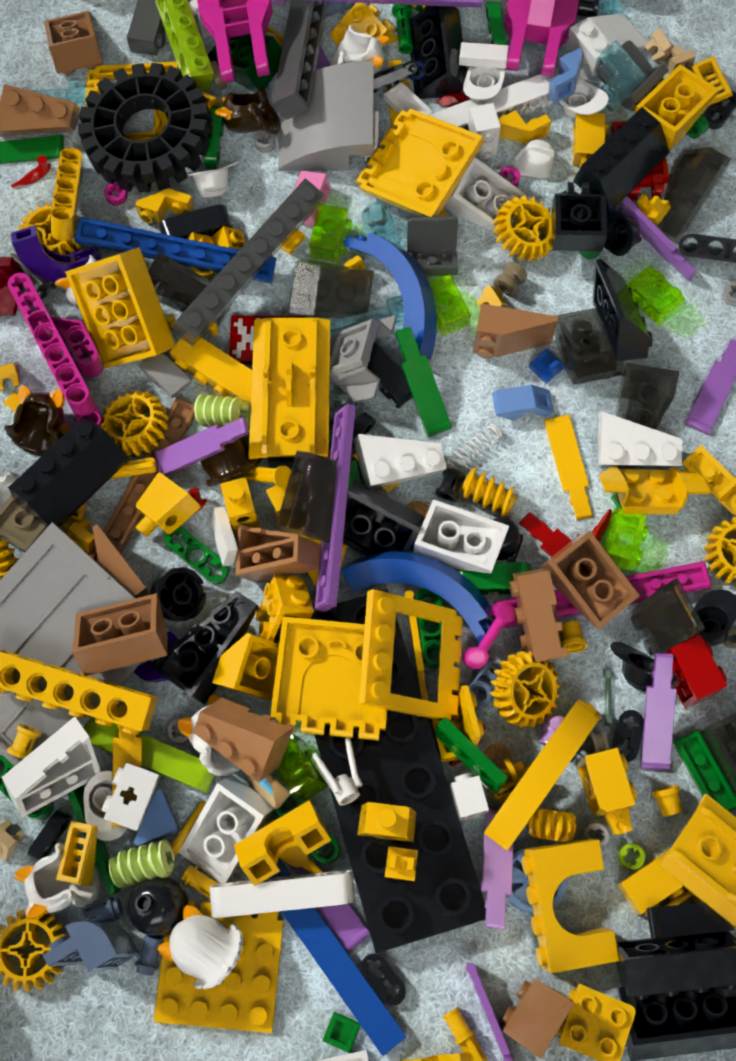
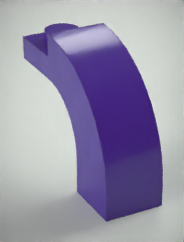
[11,225,102,282]

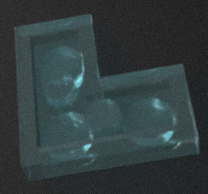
[596,40,646,112]

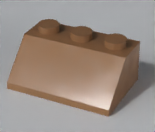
[72,593,168,676]

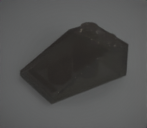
[289,258,375,321]
[554,308,623,385]
[631,578,705,656]

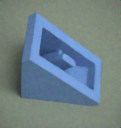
[133,789,180,846]

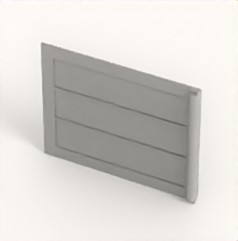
[0,522,170,766]

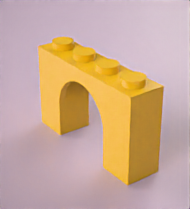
[522,838,619,974]

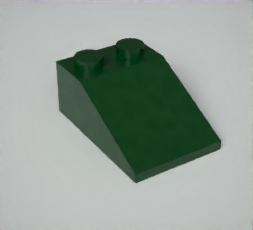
[208,34,282,92]

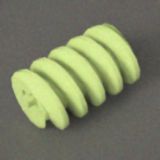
[194,394,251,427]
[109,839,174,888]

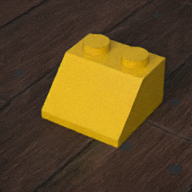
[212,633,279,701]

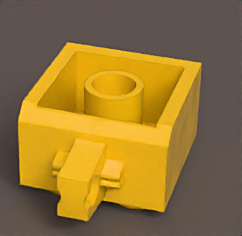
[576,748,637,835]

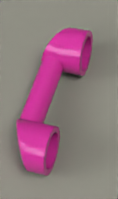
[462,601,515,669]

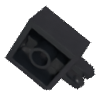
[551,182,607,252]

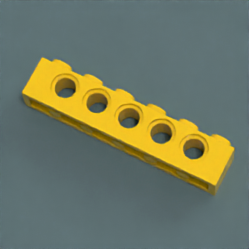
[0,649,158,735]

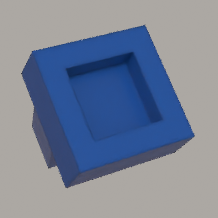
[529,349,565,384]

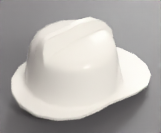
[463,66,505,100]
[559,79,609,118]
[513,139,555,179]
[187,161,240,198]
[83,770,127,841]

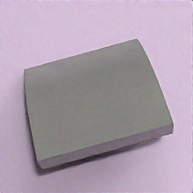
[278,61,374,171]

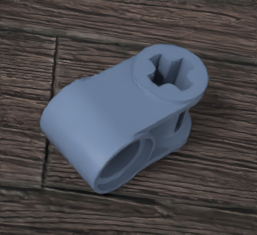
[469,657,502,711]

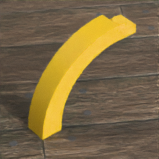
[484,698,602,850]

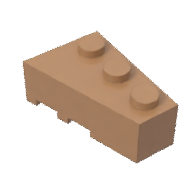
[0,84,80,137]
[235,524,320,583]
[510,568,569,662]
[193,698,295,783]

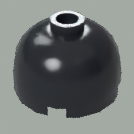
[150,567,206,622]
[128,876,188,938]

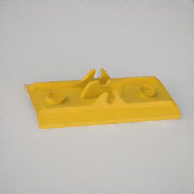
[249,318,330,459]
[657,794,736,928]

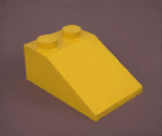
[634,64,719,151]

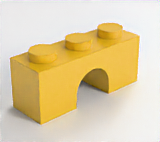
[233,800,331,886]

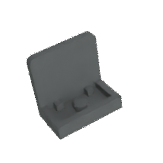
[597,40,669,108]
[407,216,458,276]

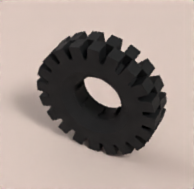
[78,63,213,192]

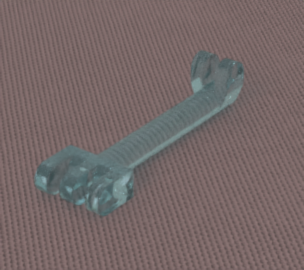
[29,81,85,105]
[330,295,404,337]

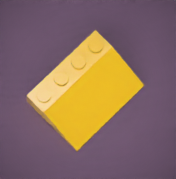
[65,247,176,368]

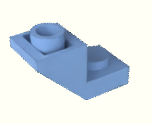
[549,48,583,104]
[492,385,554,420]

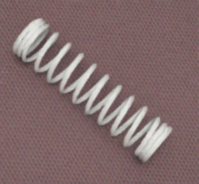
[445,423,502,470]

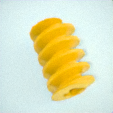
[461,466,520,518]

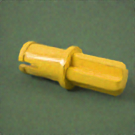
[442,1006,487,1061]

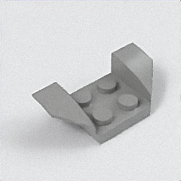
[330,315,397,403]

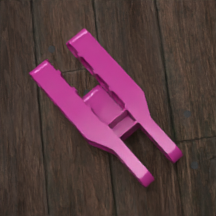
[197,0,273,83]
[504,0,579,77]
[8,273,104,425]

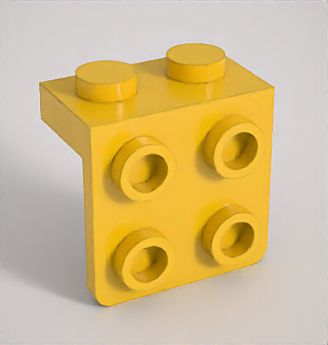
[330,3,398,46]
[255,573,314,642]
[430,685,484,763]
[556,984,636,1061]

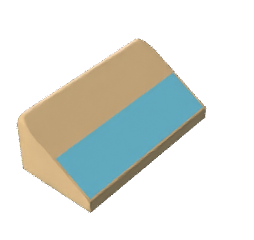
[246,774,290,809]

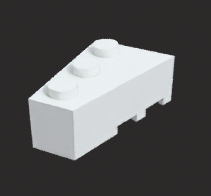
[598,412,682,466]
[353,434,447,488]
[2,717,101,818]

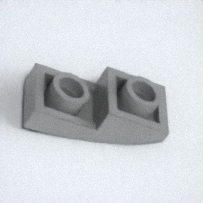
[138,353,191,399]

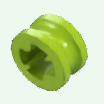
[617,843,645,870]

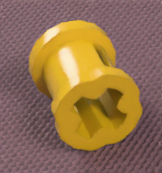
[7,724,42,759]

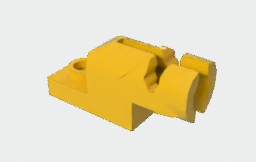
[682,445,736,517]

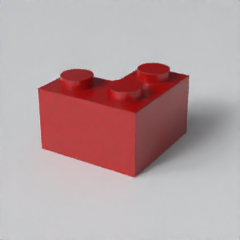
[665,635,728,709]

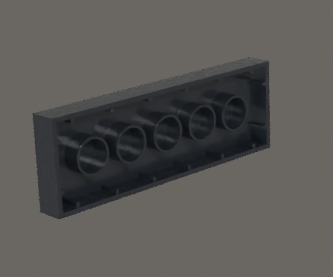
[291,589,486,953]

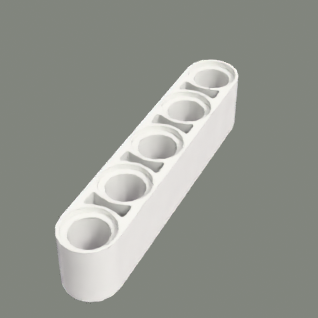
[209,870,355,918]

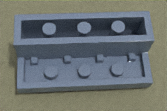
[43,921,139,972]

